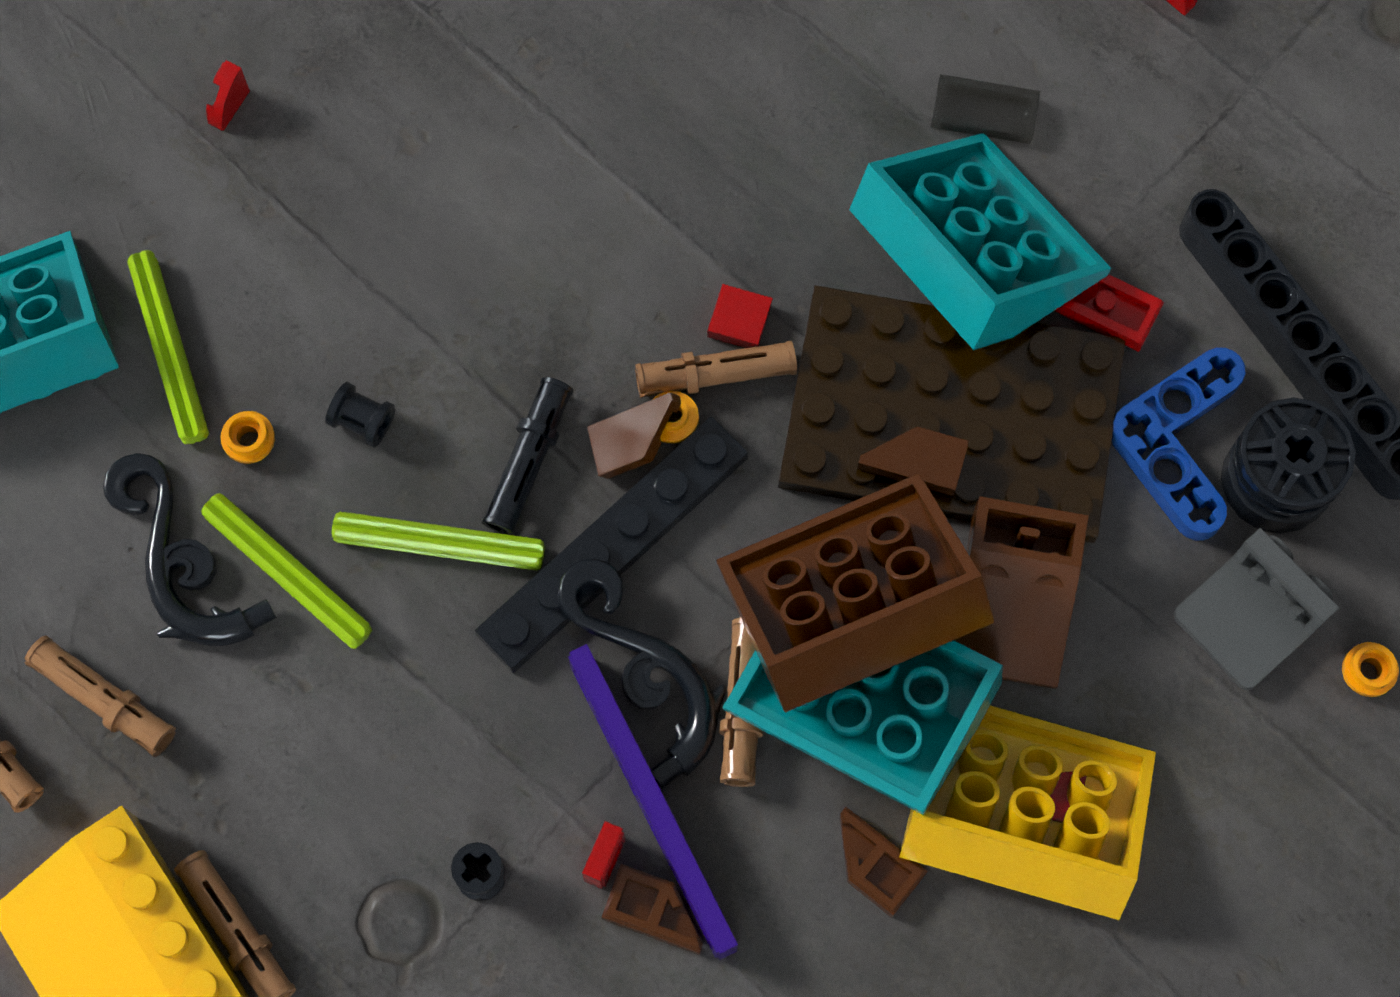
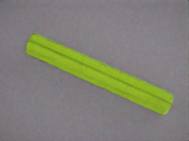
[127,250,209,445]
[201,493,372,649]
[332,511,545,571]

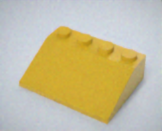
[899,705,1156,920]
[0,805,249,997]

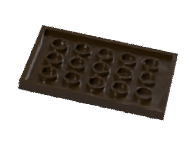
[778,285,1125,543]

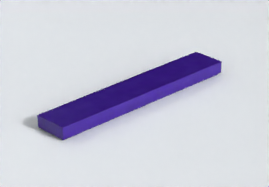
[568,644,738,960]

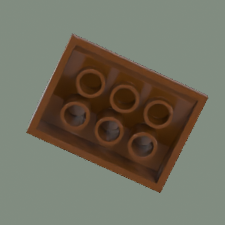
[716,474,995,712]

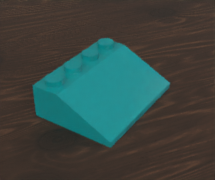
[849,133,1111,350]
[0,231,119,414]
[723,640,1003,815]

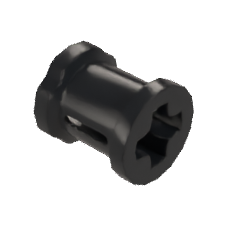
[325,382,396,448]
[451,842,505,900]

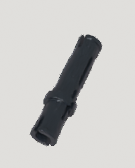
[481,377,574,535]

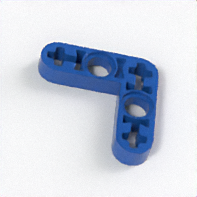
[1111,348,1246,541]

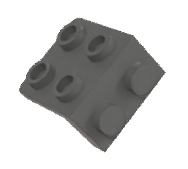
[1174,528,1339,690]

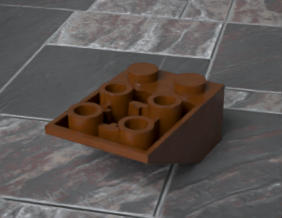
[954,496,1089,689]

